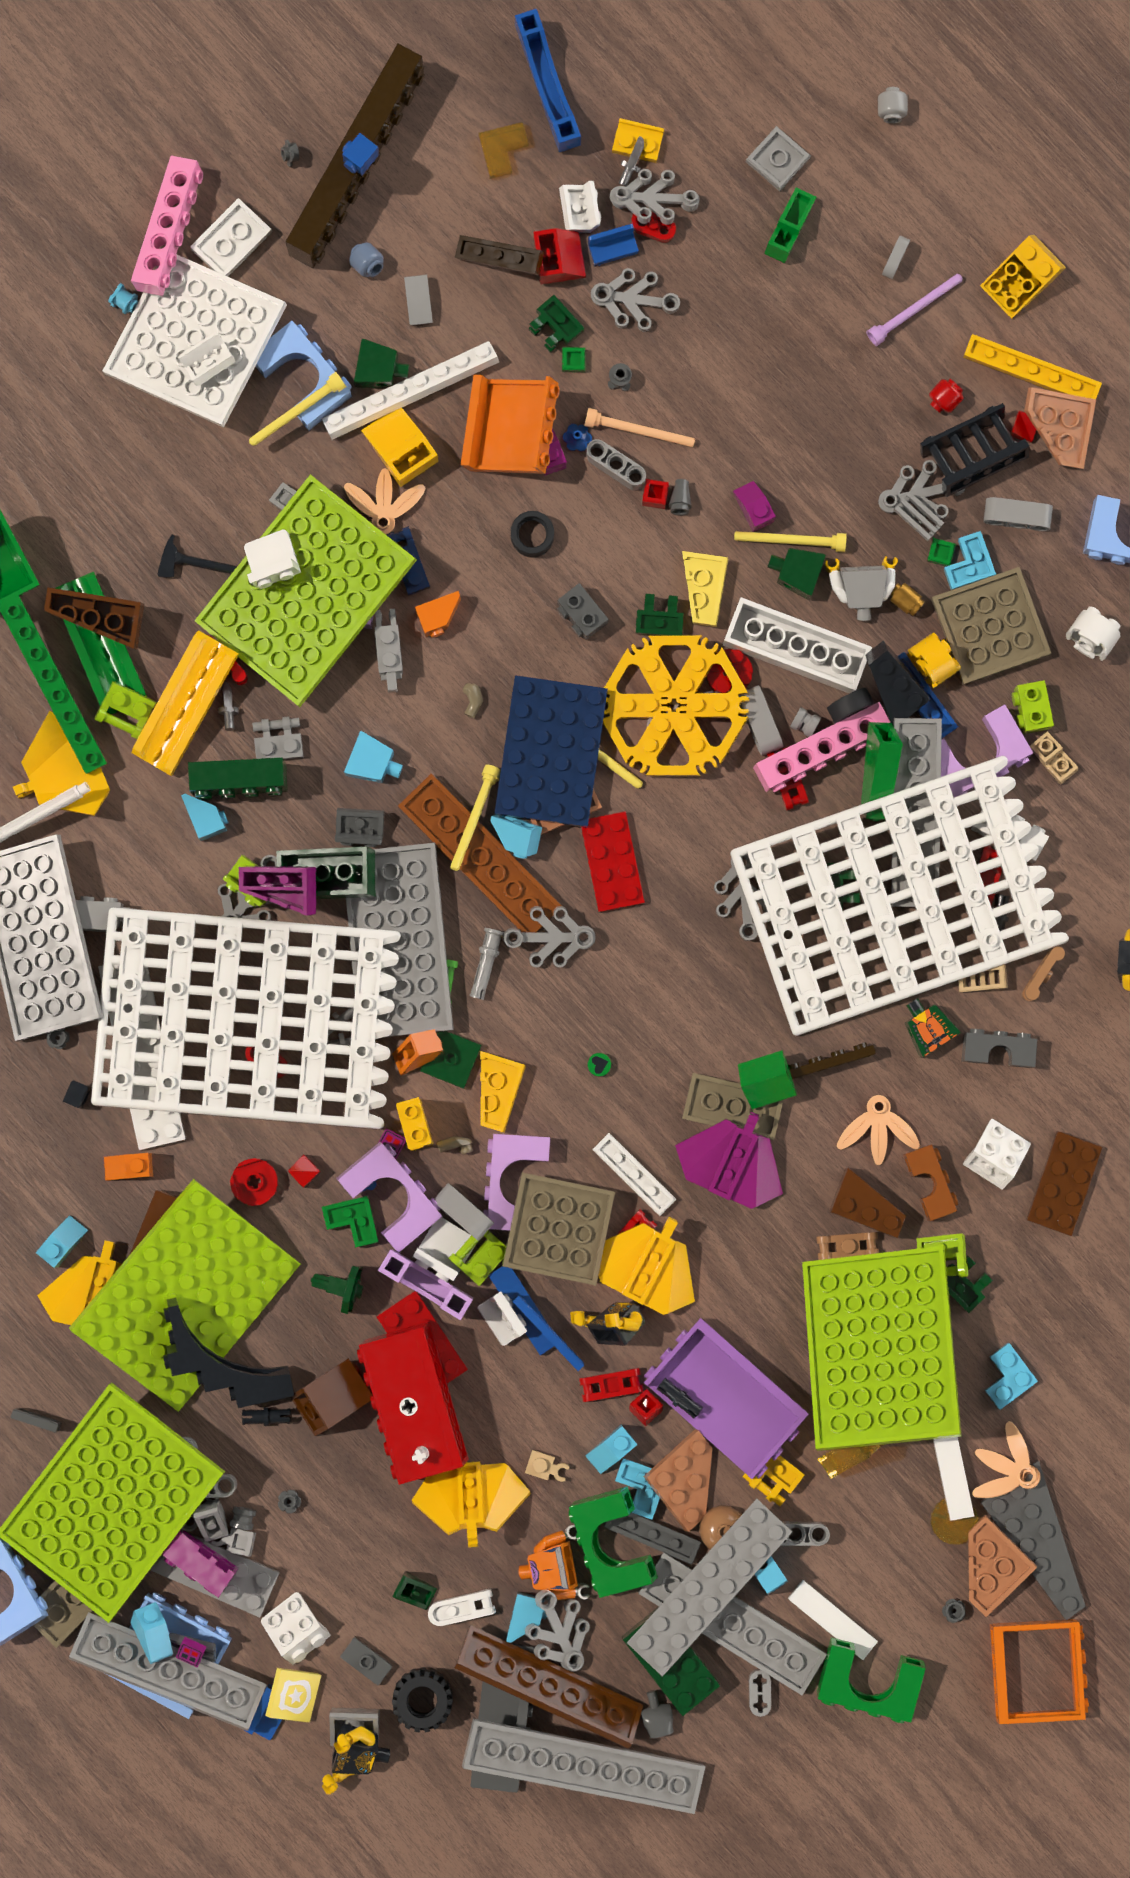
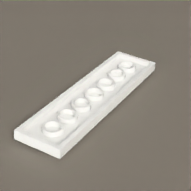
[98,964,186,1150]

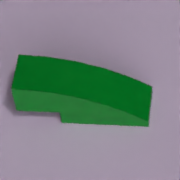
[764,188,817,263]

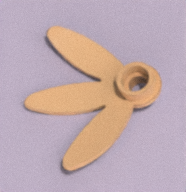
[344,468,426,534]
[837,1095,920,1165]
[972,1421,1041,1498]

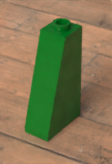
[861,722,903,821]

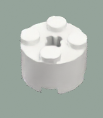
[1066,606,1121,661]

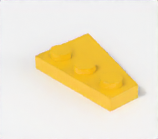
[480,1051,526,1133]

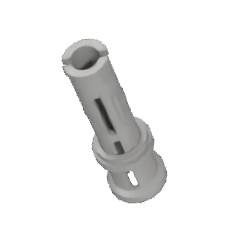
[470,927,505,1000]

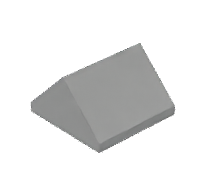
[329,1707,380,1746]

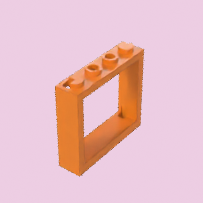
[990,1619,1089,1724]

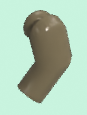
[463,683,483,719]
[437,1136,473,1155]

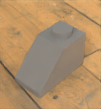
[193,1499,229,1542]

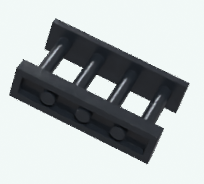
[920,403,1030,497]

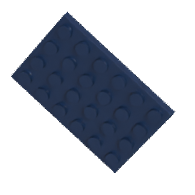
[495,675,608,828]

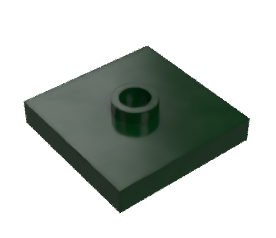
[420,1031,482,1089]

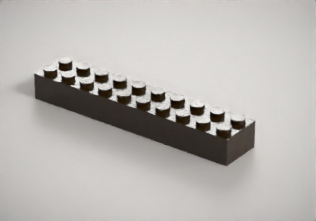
[285,43,425,268]

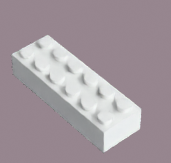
[723,597,872,694]

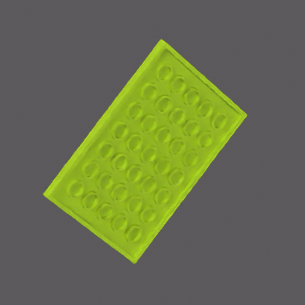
[195,474,417,707]
[69,1179,301,1412]
[802,1246,961,1451]
[0,1382,225,1623]

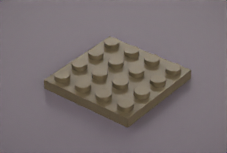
[931,567,1051,685]
[502,1172,615,1286]

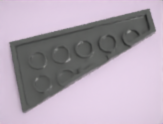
[980,1460,1086,1621]

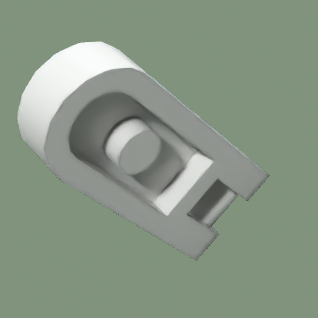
[428,1589,496,1626]

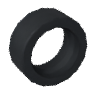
[511,511,554,557]
[827,687,874,724]

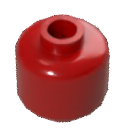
[929,378,964,413]

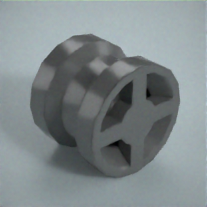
[229,1506,257,1530]

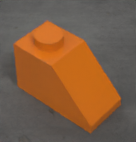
[415,591,461,638]
[392,1029,443,1075]
[104,1153,153,1181]

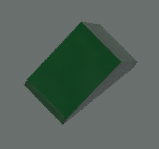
[392,1571,437,1610]

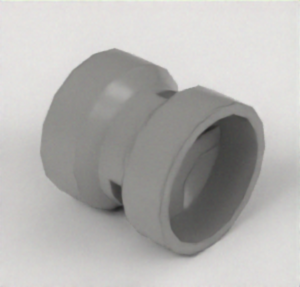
[790,707,821,737]

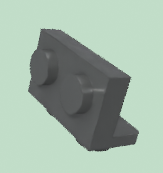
[335,808,384,847]

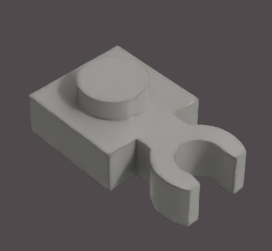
[211,1527,256,1557]

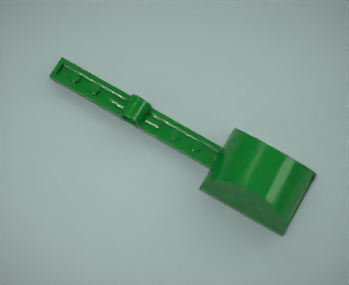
[0,509,107,774]

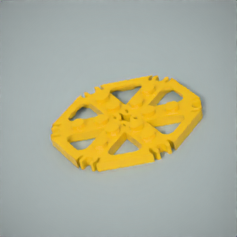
[603,635,749,776]

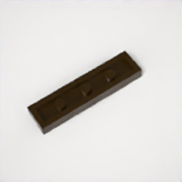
[455,235,544,275]
[788,1042,876,1079]

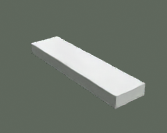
[593,1133,676,1216]
[933,1437,974,1521]
[788,1580,878,1660]

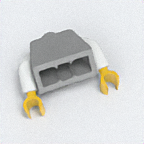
[825,556,898,621]

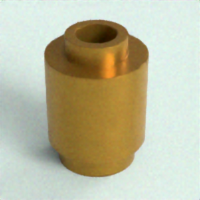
[890,583,925,616]

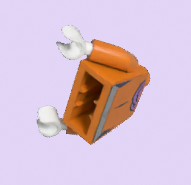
[519,1525,590,1600]

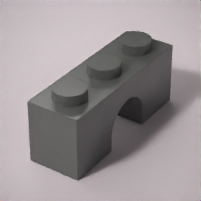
[961,1029,1037,1068]

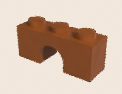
[903,1144,959,1221]

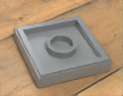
[746,126,811,191]

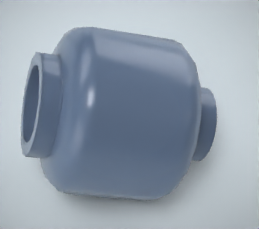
[349,243,384,277]

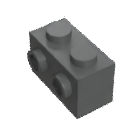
[557,583,608,640]

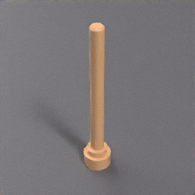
[584,408,695,447]

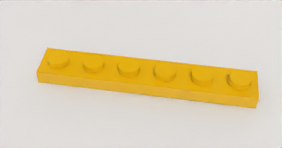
[963,334,1102,399]

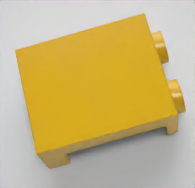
[396,1097,433,1151]

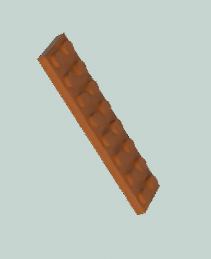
[398,774,562,932]

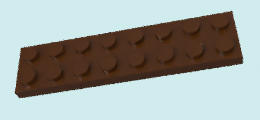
[454,1625,643,1749]

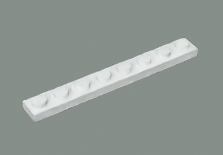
[321,341,499,440]

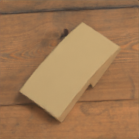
[1030,731,1078,785]

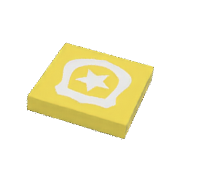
[265,1668,321,1723]

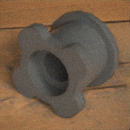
[608,363,632,391]

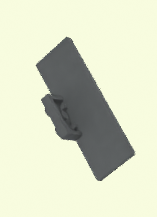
[470,1644,535,1793]

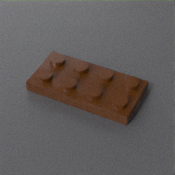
[1026,1131,1102,1236]

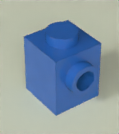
[342,133,379,176]

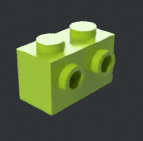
[1012,680,1054,734]

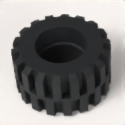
[392,1667,453,1733]

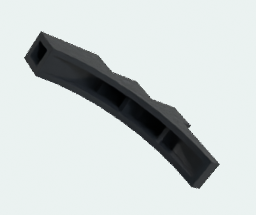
[163,1298,294,1408]

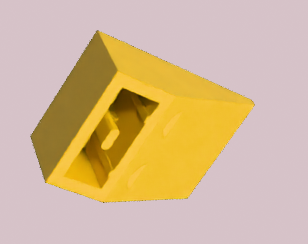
[980,235,1066,319]
[361,408,439,487]

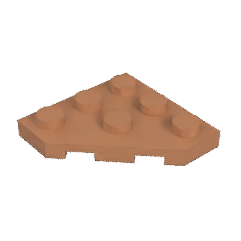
[1024,387,1096,469]
[643,1429,712,1532]
[968,1515,1037,1617]

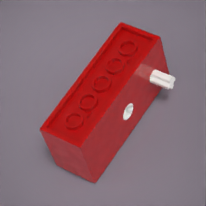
[357,1322,469,1485]

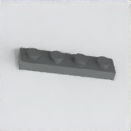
[604,1513,701,1564]

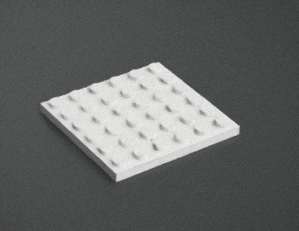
[103,254,287,427]

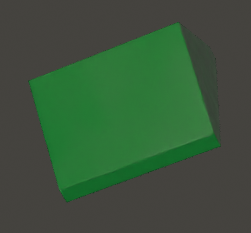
[738,1050,797,1109]

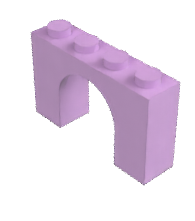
[941,705,1033,797]
[483,1134,550,1230]
[336,1142,442,1253]
[378,1249,474,1320]

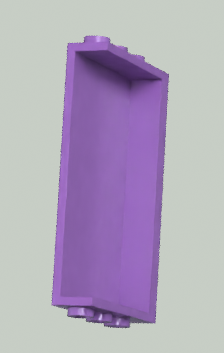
[644,1318,808,1479]

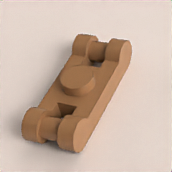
[1022,947,1065,1001]
[816,1232,879,1260]

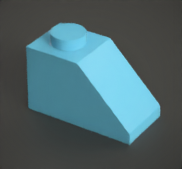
[181,794,229,841]
[490,815,543,859]
[36,1215,88,1268]
[585,1425,637,1474]
[506,1592,547,1643]
[131,1602,173,1664]

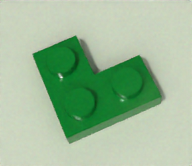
[322,1196,379,1248]

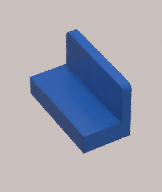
[588,224,639,266]
[244,1684,282,1740]

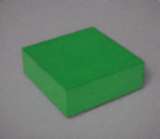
[562,347,586,372]
[927,538,956,567]

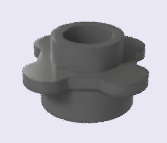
[281,140,299,167]

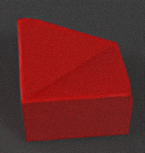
[1010,411,1036,443]
[642,479,669,509]
[288,1154,321,1188]
[629,1389,663,1427]

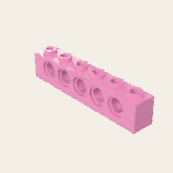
[131,156,203,296]
[753,702,891,793]

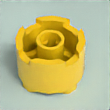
[907,632,961,689]

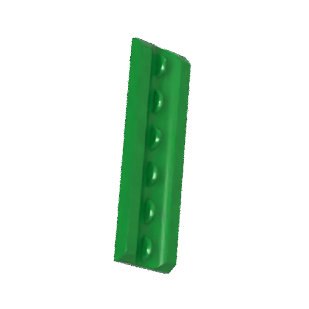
[55,572,147,715]

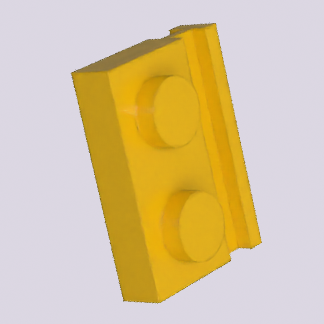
[612,118,664,163]

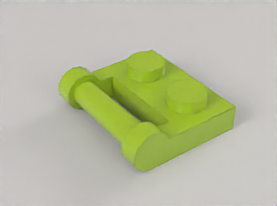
[95,681,156,739]
[448,1230,506,1286]
[916,1233,968,1277]

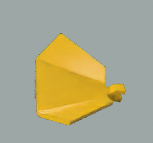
[13,710,110,816]
[598,1217,695,1315]
[37,1240,122,1326]
[412,1462,530,1548]

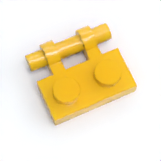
[742,1455,805,1507]

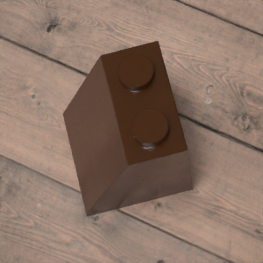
[290,1358,372,1436]

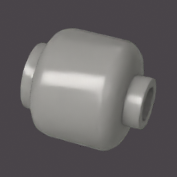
[878,87,908,124]

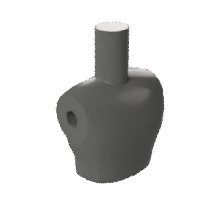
[641,1690,674,1738]

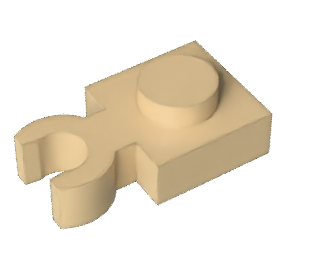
[525,1449,569,1482]

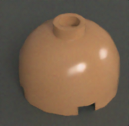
[699,1505,741,1550]

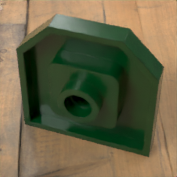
[310,1266,364,1314]

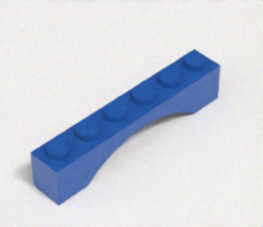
[515,8,581,152]

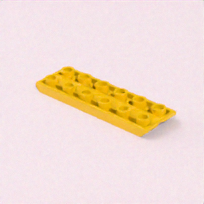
[131,630,239,776]

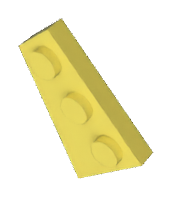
[682,551,728,627]

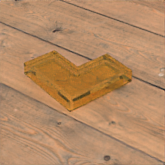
[478,122,529,179]

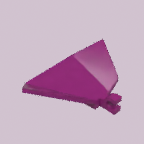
[675,1111,783,1209]

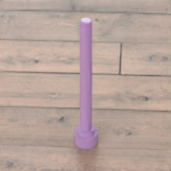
[866,274,962,346]

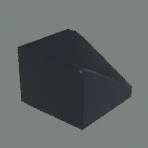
[62,1081,91,1109]

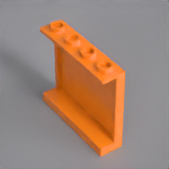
[461,375,559,474]

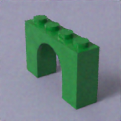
[568,1486,658,1598]
[817,1637,926,1723]

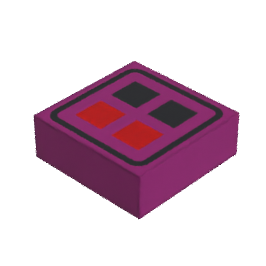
[378,1128,406,1159]
[176,1637,207,1668]

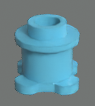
[108,283,139,314]

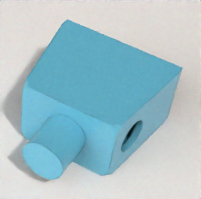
[344,731,403,783]
[755,1556,788,1595]

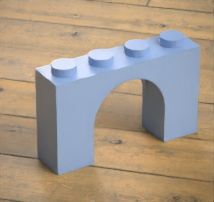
[255,321,352,431]
[1083,495,1130,565]
[0,1538,49,1646]

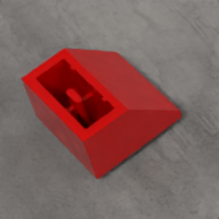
[533,228,586,285]

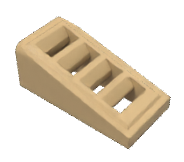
[958,964,1008,992]

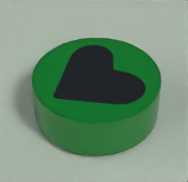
[587,1053,611,1077]

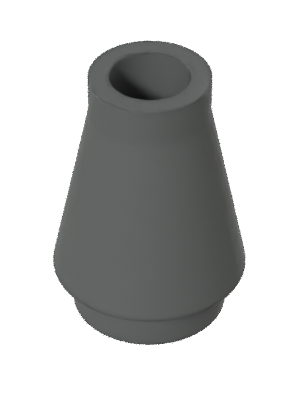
[669,479,692,516]

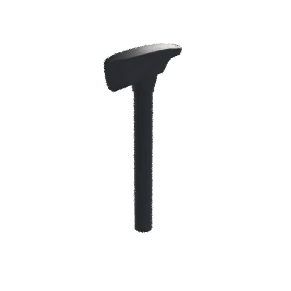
[158,534,237,578]

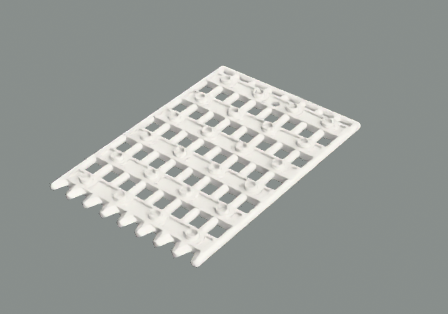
[730,756,1069,1036]
[91,907,401,1129]

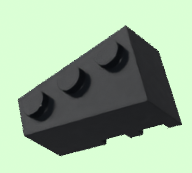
[865,640,930,727]

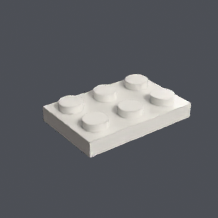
[190,198,272,277]

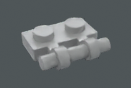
[252,716,304,760]

